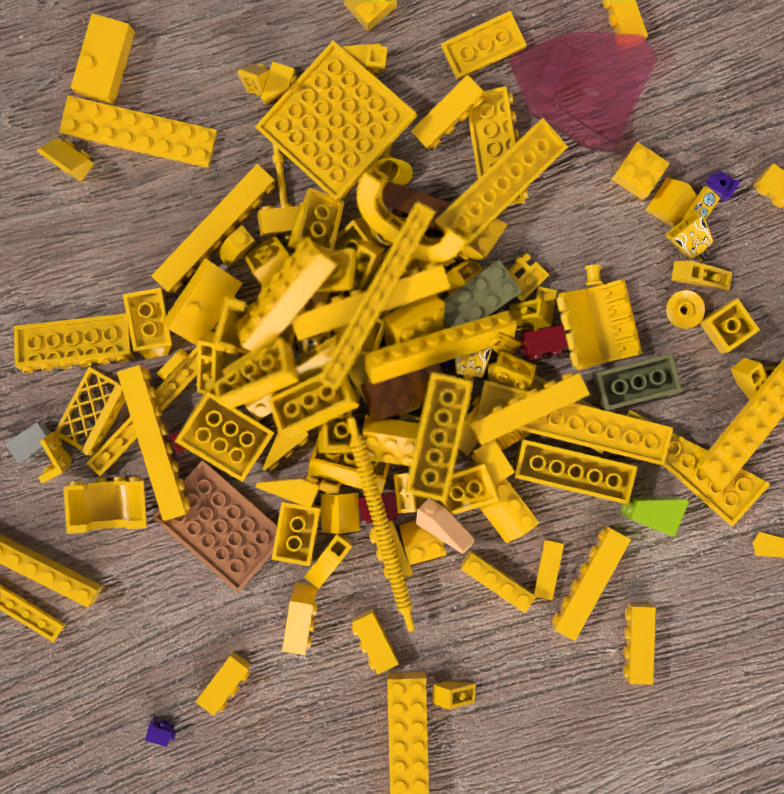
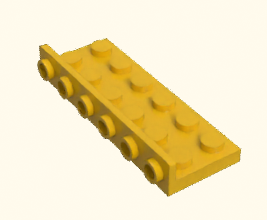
[468,86,529,206]
[14,313,135,373]

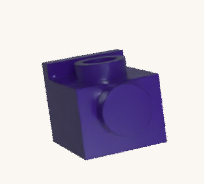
[706,170,740,202]
[145,716,177,747]

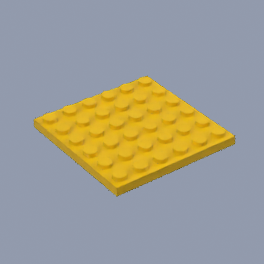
[255,41,417,203]

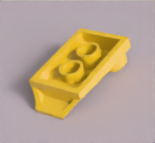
[123,288,172,359]

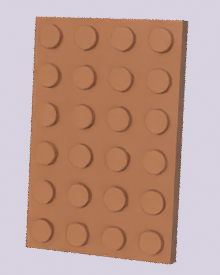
[152,460,278,593]

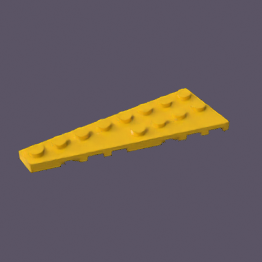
[624,410,770,527]

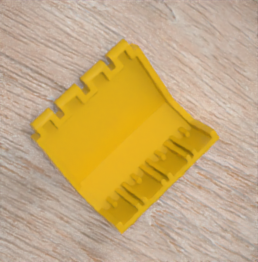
[556,279,643,370]

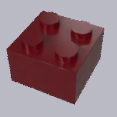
[520,325,568,360]

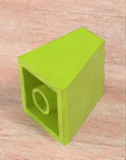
[621,495,689,537]

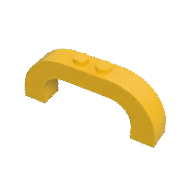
[357,166,472,263]

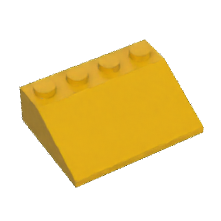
[175,389,274,482]

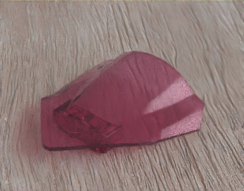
[510,32,657,153]

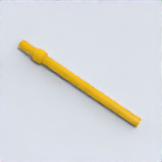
[272,145,295,255]

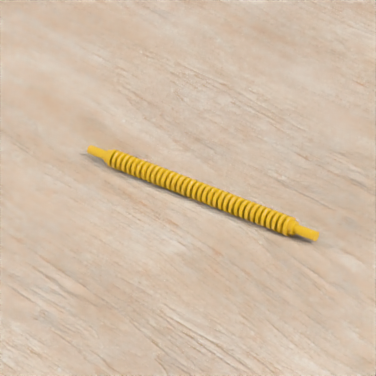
[347,417,415,632]

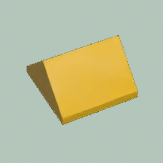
[645,177,697,228]
[320,492,360,534]

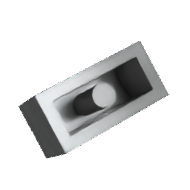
[5,422,51,464]

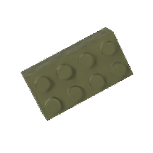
[442,260,522,328]
[592,353,682,411]

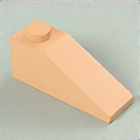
[416,498,475,554]

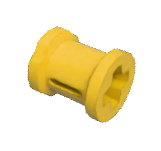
[585,264,603,286]

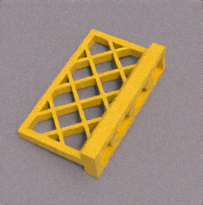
[54,367,125,456]

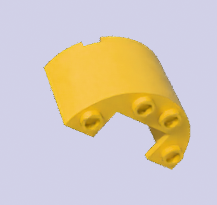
[213,297,295,355]
[63,476,147,534]

